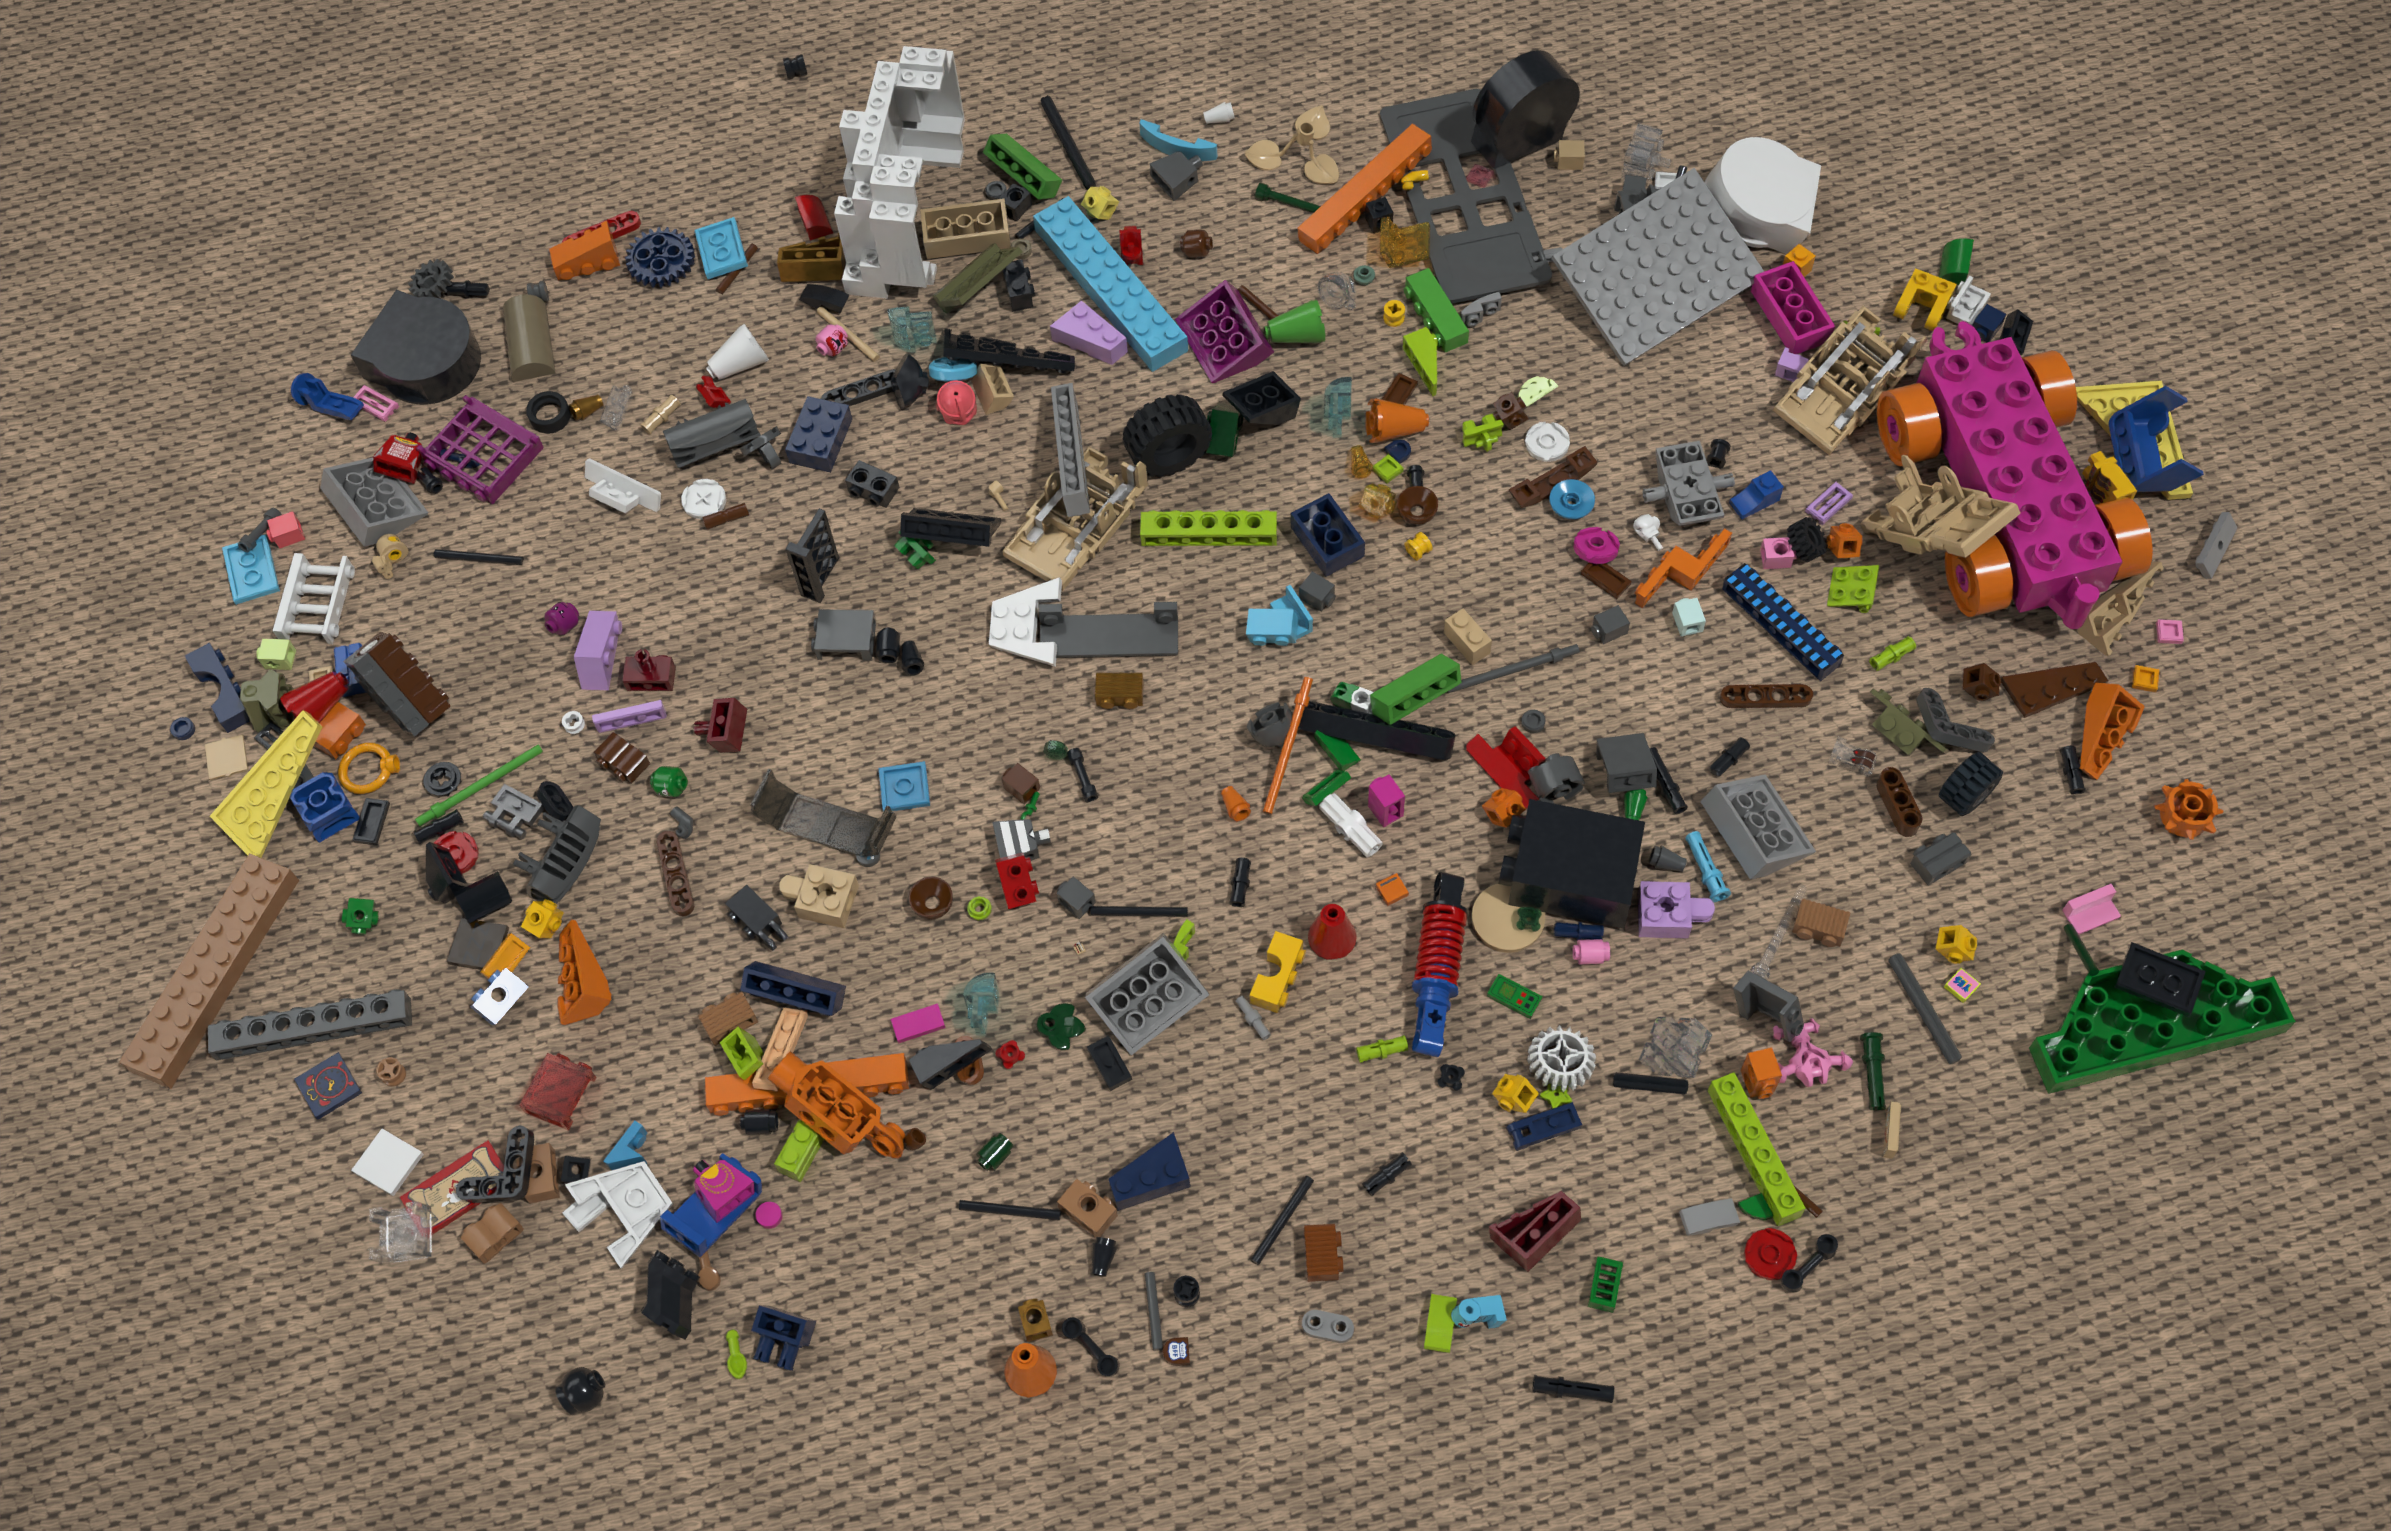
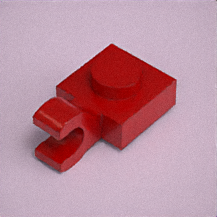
[696,376,731,408]

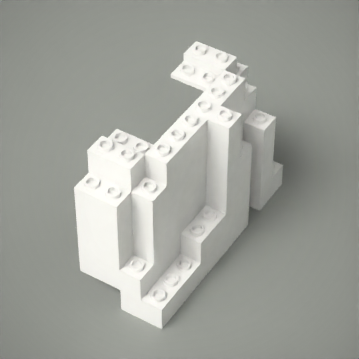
[834,46,965,298]

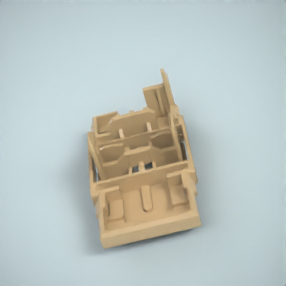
[1860,455,2021,558]

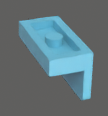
[1270,585,1313,640]

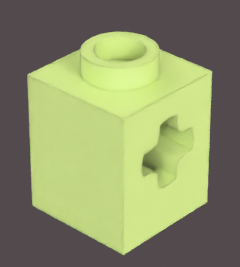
[257,639,296,670]

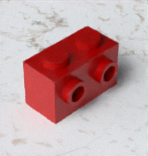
[995,852,1039,909]

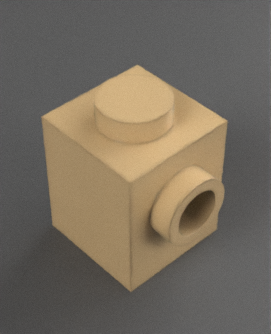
[1553,140,1585,170]

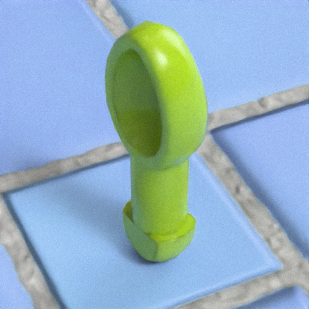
[726,1329,747,1379]

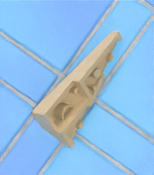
[2077,562,2163,656]

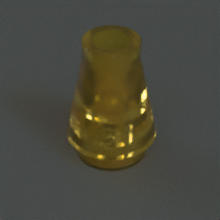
[1350,445,1373,479]

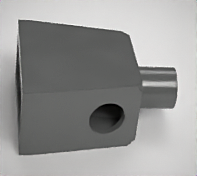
[1150,152,1203,201]

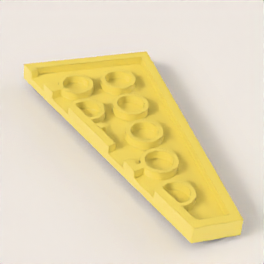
[210,710,322,858]

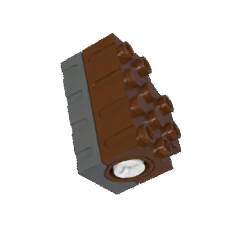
[343,632,451,737]

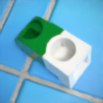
[1330,682,1373,714]

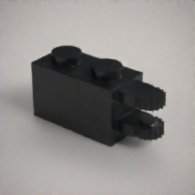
[725,884,788,951]

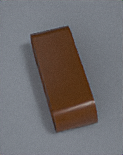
[1876,767,1923,837]

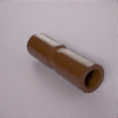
[702,503,749,529]

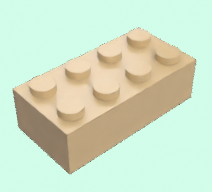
[920,199,1011,259]

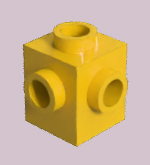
[521,899,564,938]
[1935,925,1977,964]
[1492,1074,1539,1113]

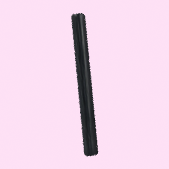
[1041,95,1096,190]

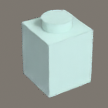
[1672,598,1706,636]

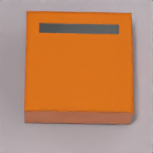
[1376,873,1409,906]

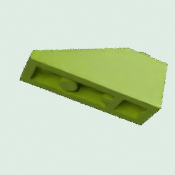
[1403,327,1438,397]

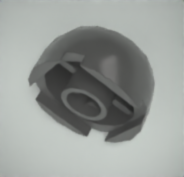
[1247,702,1293,747]

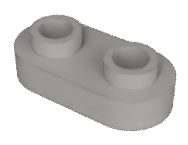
[1302,1310,1354,1343]

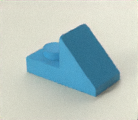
[603,1120,648,1170]

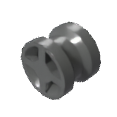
[527,281,549,302]

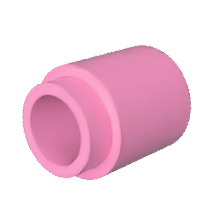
[1572,939,1610,965]

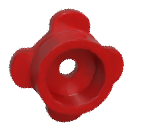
[995,1040,1025,1069]

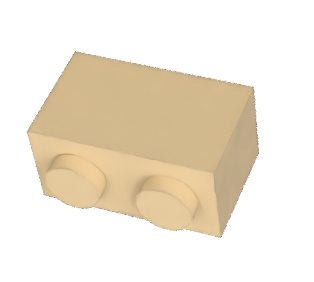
[1444,608,1492,665]

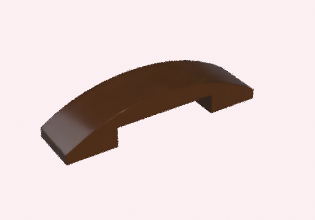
[1509,446,1597,508]

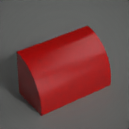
[795,195,834,241]

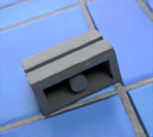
[1910,832,1972,886]

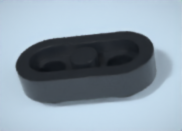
[536,781,574,822]

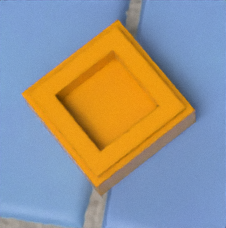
[2132,665,2160,693]

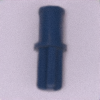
[1553,922,1604,941]

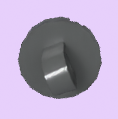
[740,426,781,470]

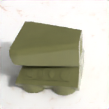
[240,669,293,733]

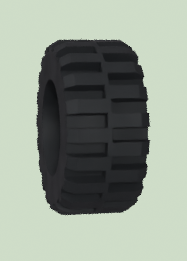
[1123,394,1212,477]

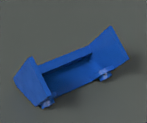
[2109,386,2204,492]

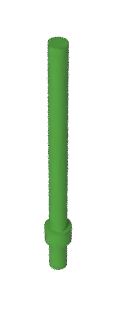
[415,745,543,826]

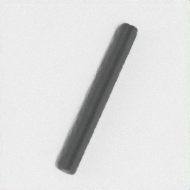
[1889,953,1962,1064]

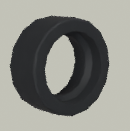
[526,391,571,434]

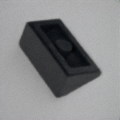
[1999,309,2034,355]

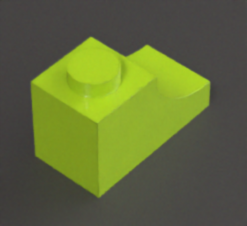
[720,1026,764,1080]

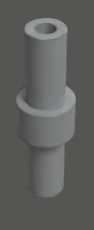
[1236,995,1271,1040]

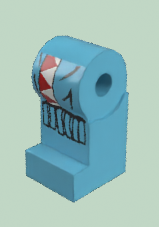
[1451,1295,1507,1329]

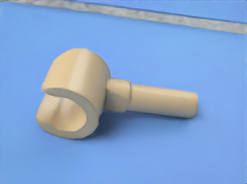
[989,481,1008,511]

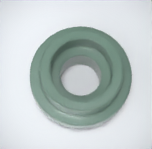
[1354,265,1375,285]

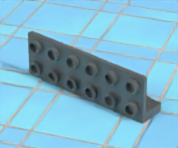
[1039,602,1178,658]

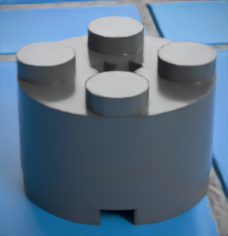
[1528,753,1585,803]

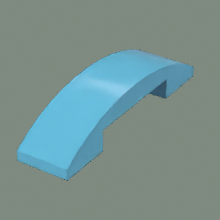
[1139,119,1218,161]

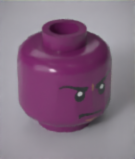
[544,602,579,635]

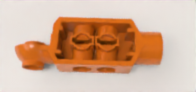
[768,1051,905,1159]

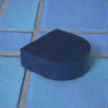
[1384,440,1411,464]

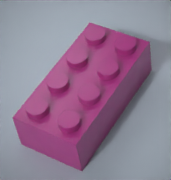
[1751,261,1835,354]

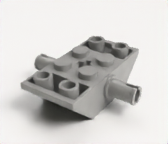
[1642,441,1735,526]

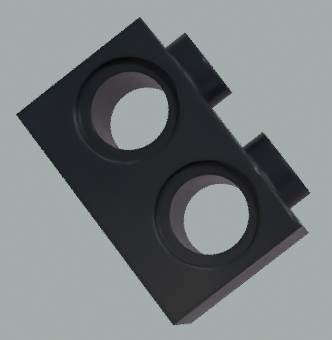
[845,460,900,508]

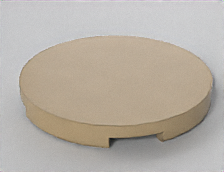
[1471,884,1545,953]

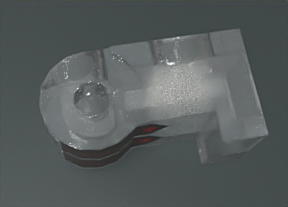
[1828,736,1878,776]

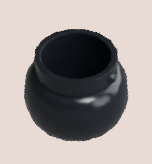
[555,1367,605,1415]

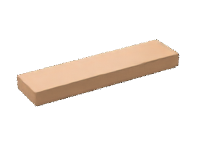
[752,1008,808,1091]

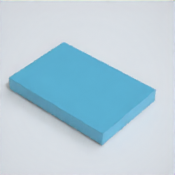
[695,217,748,279]
[222,534,280,605]

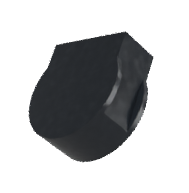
[1471,50,1580,169]
[351,290,481,405]

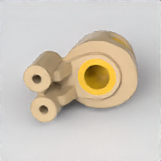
[372,534,409,579]

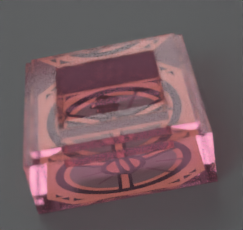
[1466,164,1494,188]

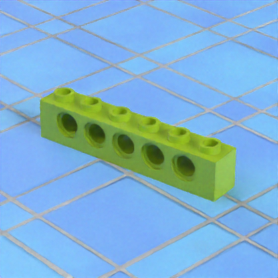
[1140,510,1277,546]
[1708,1072,1806,1227]

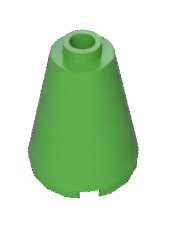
[1264,300,1326,343]

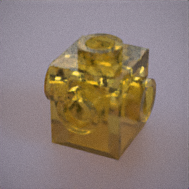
[1358,483,1397,519]

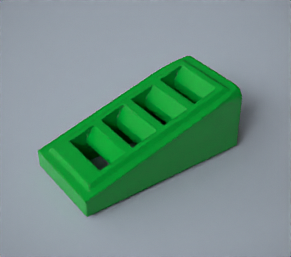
[1587,1256,1623,1313]

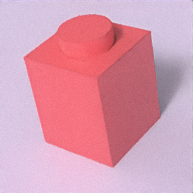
[266,511,305,549]

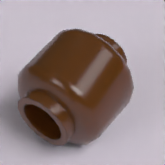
[1180,230,1213,258]

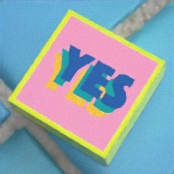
[1944,968,1981,1003]

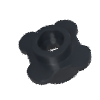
[1438,1064,1465,1091]

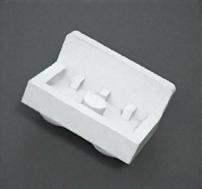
[1946,276,1991,325]

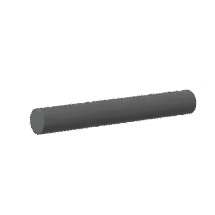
[1144,1272,1163,1351]

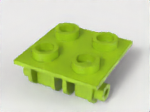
[1827,565,1879,613]

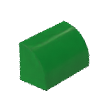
[1939,238,1974,285]

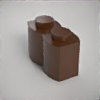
[594,732,650,784]

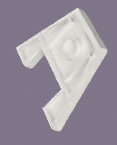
[989,577,1062,667]
[565,1161,673,1269]

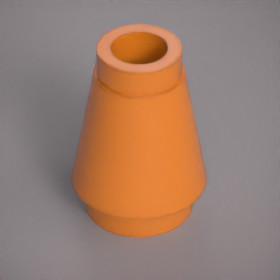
[1221,786,1251,821]

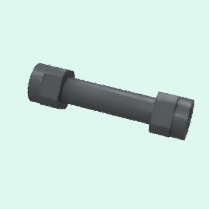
[238,508,282,553]

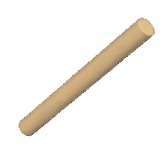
[817,306,880,362]

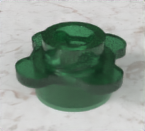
[1516,907,1542,932]

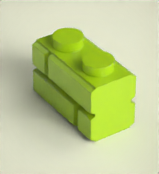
[774,1120,824,1183]

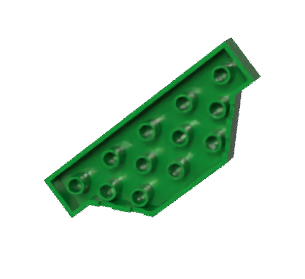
[2029,949,2296,1094]

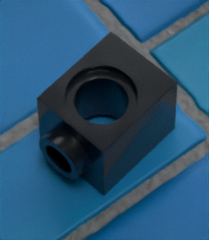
[999,183,1032,221]
[1365,197,1394,234]

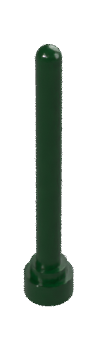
[1255,182,1321,213]

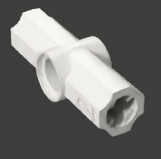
[1319,793,1382,857]

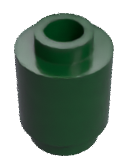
[976,1133,1014,1171]

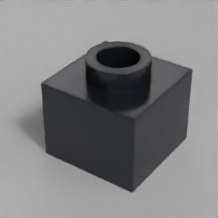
[561,1155,592,1182]

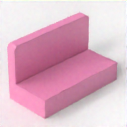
[2062,884,2121,935]

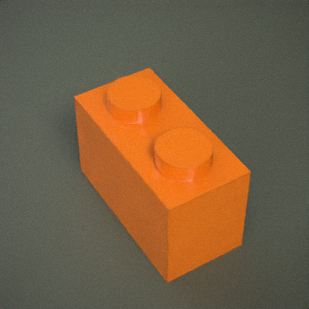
[314,702,366,760]

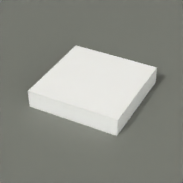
[351,1129,424,1196]

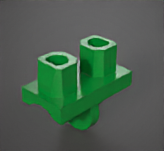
[894,531,936,569]

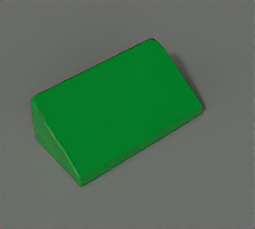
[1314,730,1361,771]

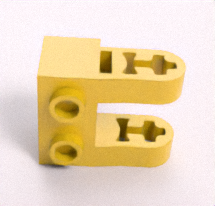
[1893,268,1957,331]

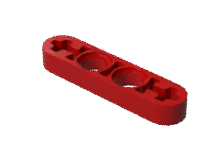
[562,211,641,242]

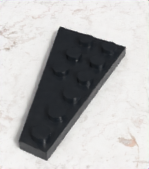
[943,328,1075,373]

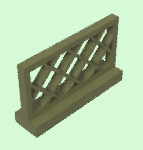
[933,243,1022,313]

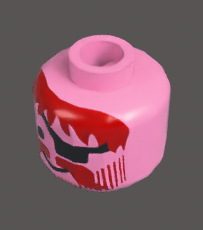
[816,324,848,357]

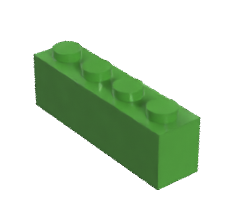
[983,133,1062,199]
[1404,268,1469,352]
[1370,653,1462,725]

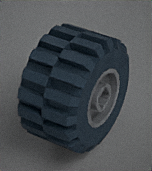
[1939,752,2003,816]

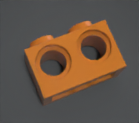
[1740,1047,1782,1099]

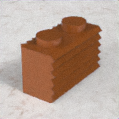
[1304,1224,1344,1282]

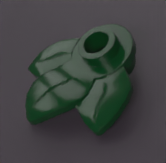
[1036,1003,1086,1050]

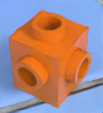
[1826,523,1862,558]
[1482,788,1526,828]

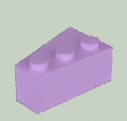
[1050,301,1128,365]
[574,611,622,690]

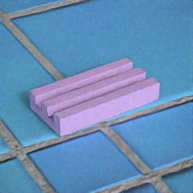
[1805,482,1853,525]

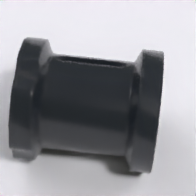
[1706,439,1731,469]

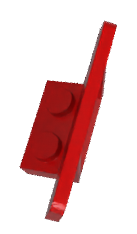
[1466,726,1546,809]

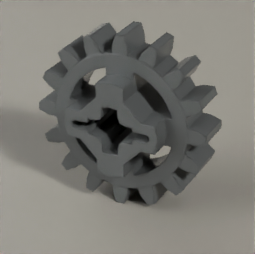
[408,259,454,298]

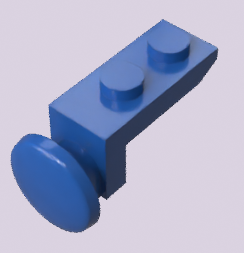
[291,373,364,420]

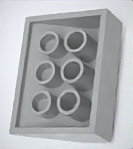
[320,457,428,547]
[1700,775,1816,880]
[1085,933,1209,1055]

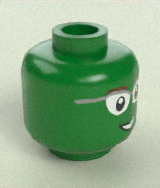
[650,766,688,797]

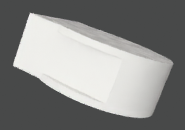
[1704,137,1821,254]

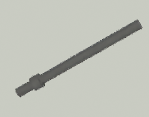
[1447,644,1580,693]

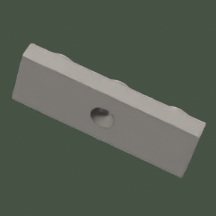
[2195,512,2238,579]

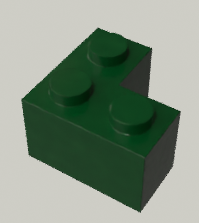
[1207,402,1244,457]

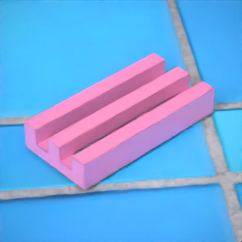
[354,385,399,422]

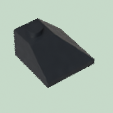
[426,842,469,904]

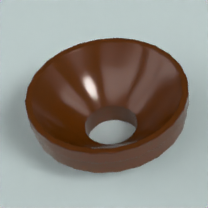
[1397,486,1438,524]
[909,877,953,920]

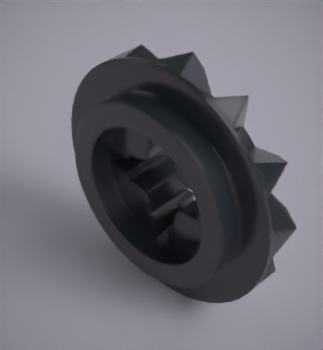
[423,762,462,798]

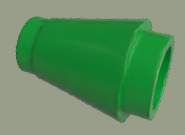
[1624,789,1648,820]

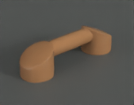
[698,1250,721,1291]

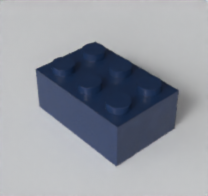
[785,396,852,473]
[1290,493,1365,577]

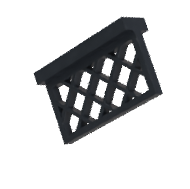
[786,508,839,603]
[900,508,1001,547]

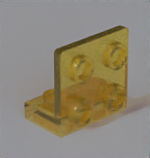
[1380,217,1430,268]

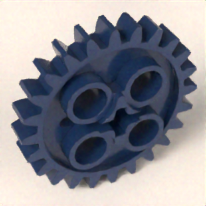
[625,227,695,288]

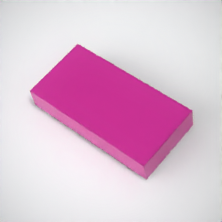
[891,1003,946,1044]

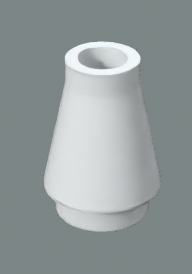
[1203,102,1235,125]

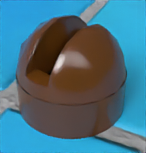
[904,1128,926,1150]

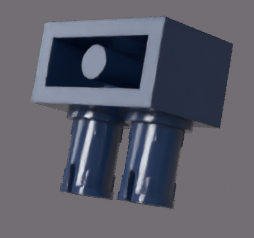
[751,1305,817,1371]

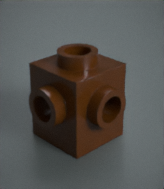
[1493,392,1529,430]
[1962,663,2001,701]

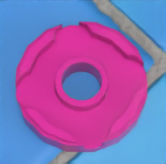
[1573,527,1620,564]

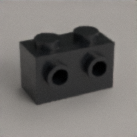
[1002,259,1035,312]

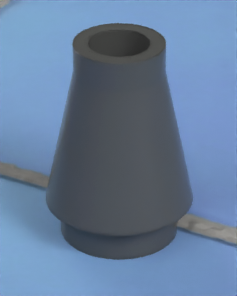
[1649,845,1687,872]

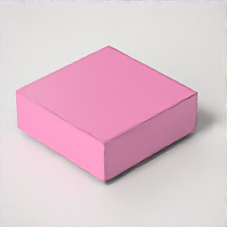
[2156,619,2184,644]

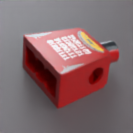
[373,432,422,484]

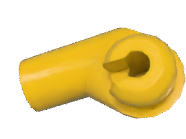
[1401,170,1429,190]

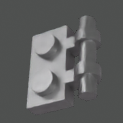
[483,784,545,839]

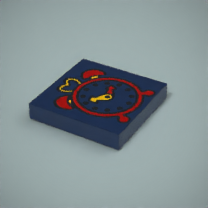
[294,1052,362,1120]

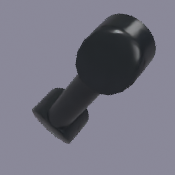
[1781,1234,1838,1293]
[1062,1317,1120,1377]

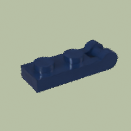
[1506,1102,1582,1151]

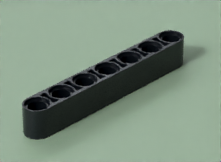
[1298,701,1456,760]

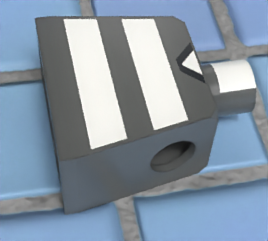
[992,819,1051,861]

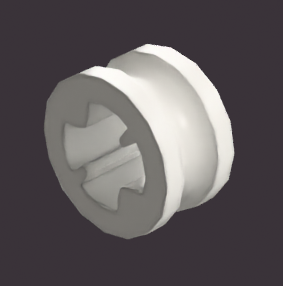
[562,711,585,734]

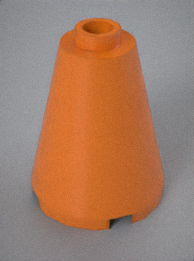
[1365,398,1429,443]
[1004,1343,1057,1398]

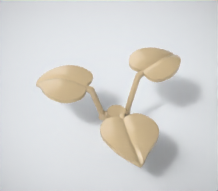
[1245,105,1339,184]

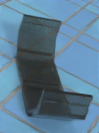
[750,769,896,857]

